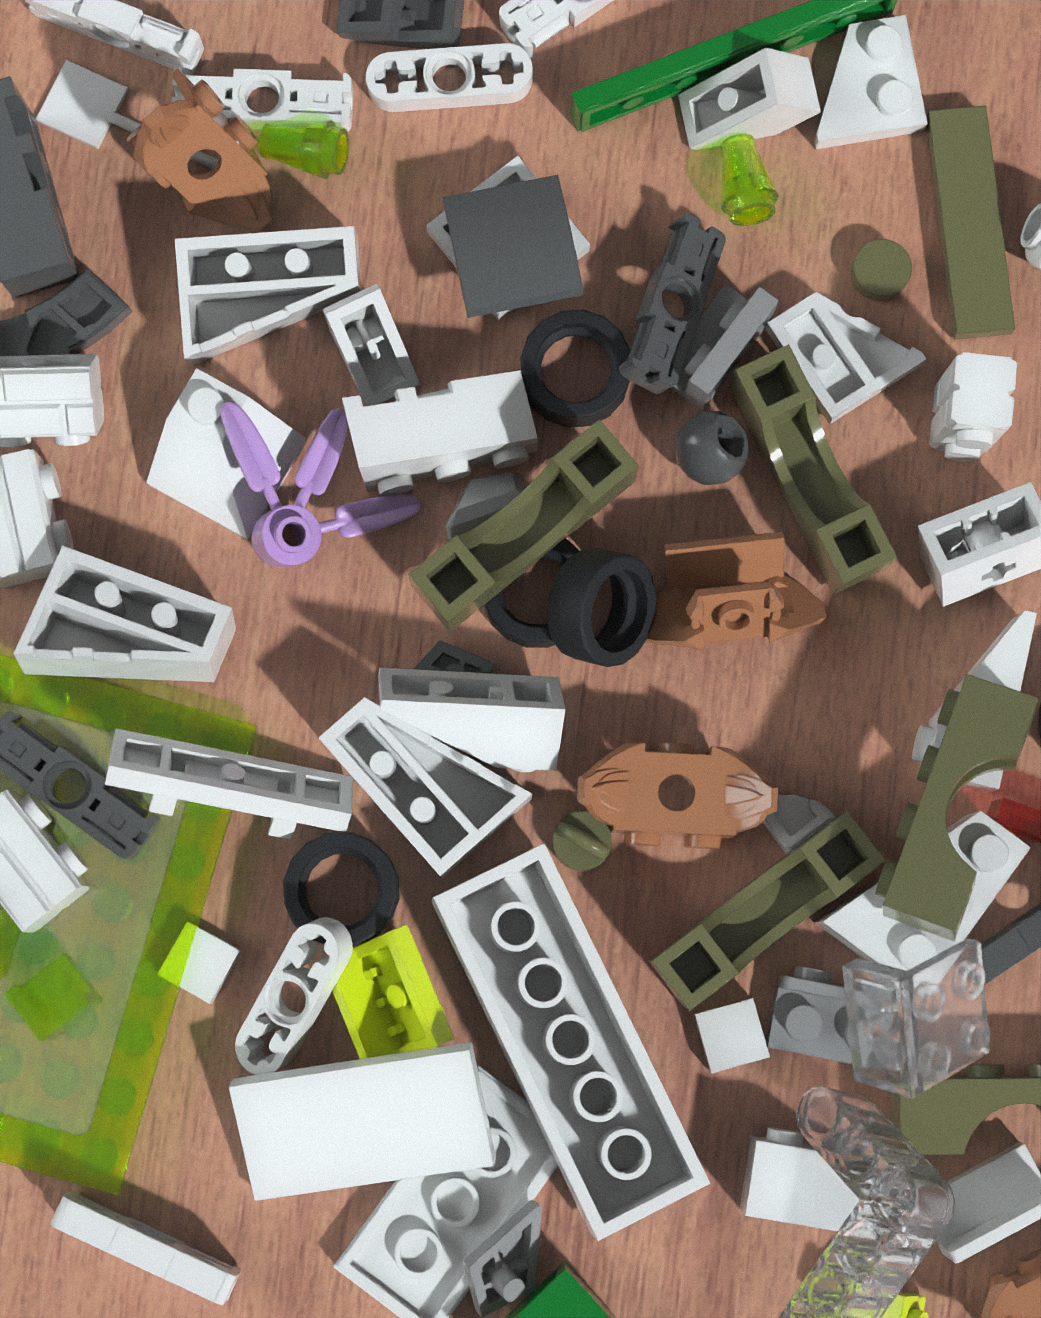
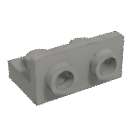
[670,285,779,411]
[766,966,905,1071]

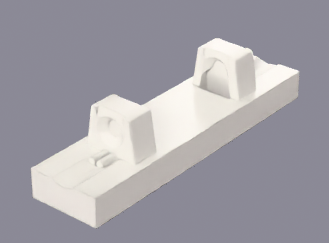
[105,728,353,839]

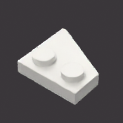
[814,15,928,150]
[765,292,927,425]

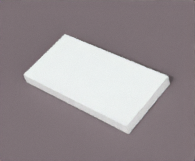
[229,1042,496,1201]
[333,1065,558,1318]

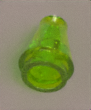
[259,120,349,179]
[721,134,779,226]

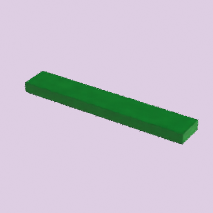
[570,0,897,132]

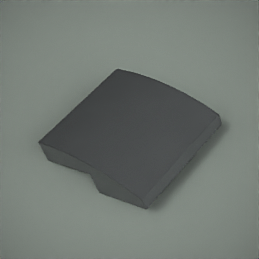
[336,0,464,49]
[443,175,584,318]

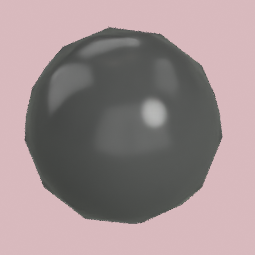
[674,411,749,485]

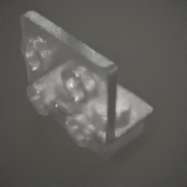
[842,939,990,1099]

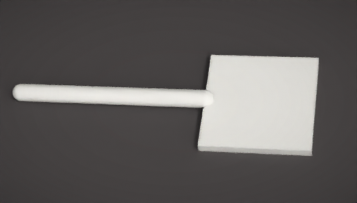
[36,60,219,169]

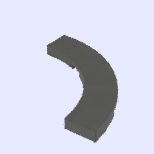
[0,268,132,356]

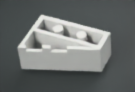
[175,226,362,365]
[342,370,538,496]
[13,545,236,682]
[319,697,532,878]
[814,811,1031,997]

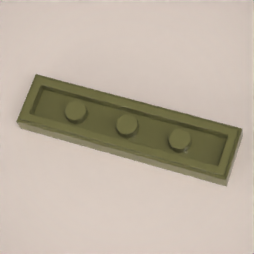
[926,105,1015,340]

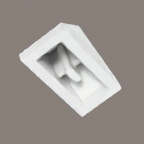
[323,284,420,406]

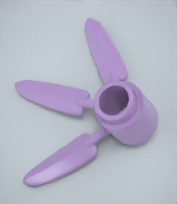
[220,402,421,568]

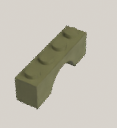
[729,344,897,595]
[408,419,639,632]
[875,674,1039,942]
[648,811,886,1011]
[889,1063,1041,1155]

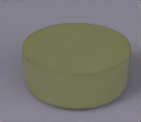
[851,239,912,301]

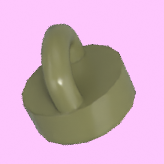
[552,811,612,871]

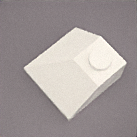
[146,368,307,541]

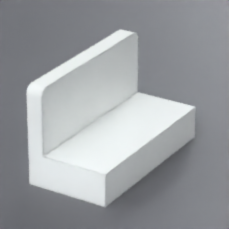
[914,1142,1041,1264]

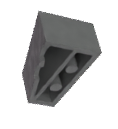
[0,76,79,298]

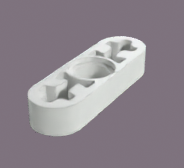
[366,43,533,112]
[235,917,353,1075]

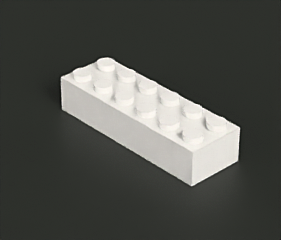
[431,843,710,1241]

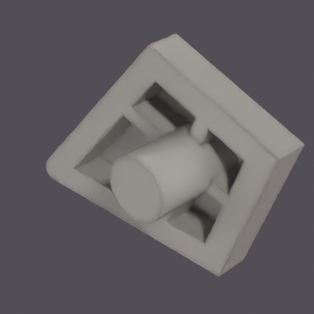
[446,472,526,539]
[463,1200,542,1317]

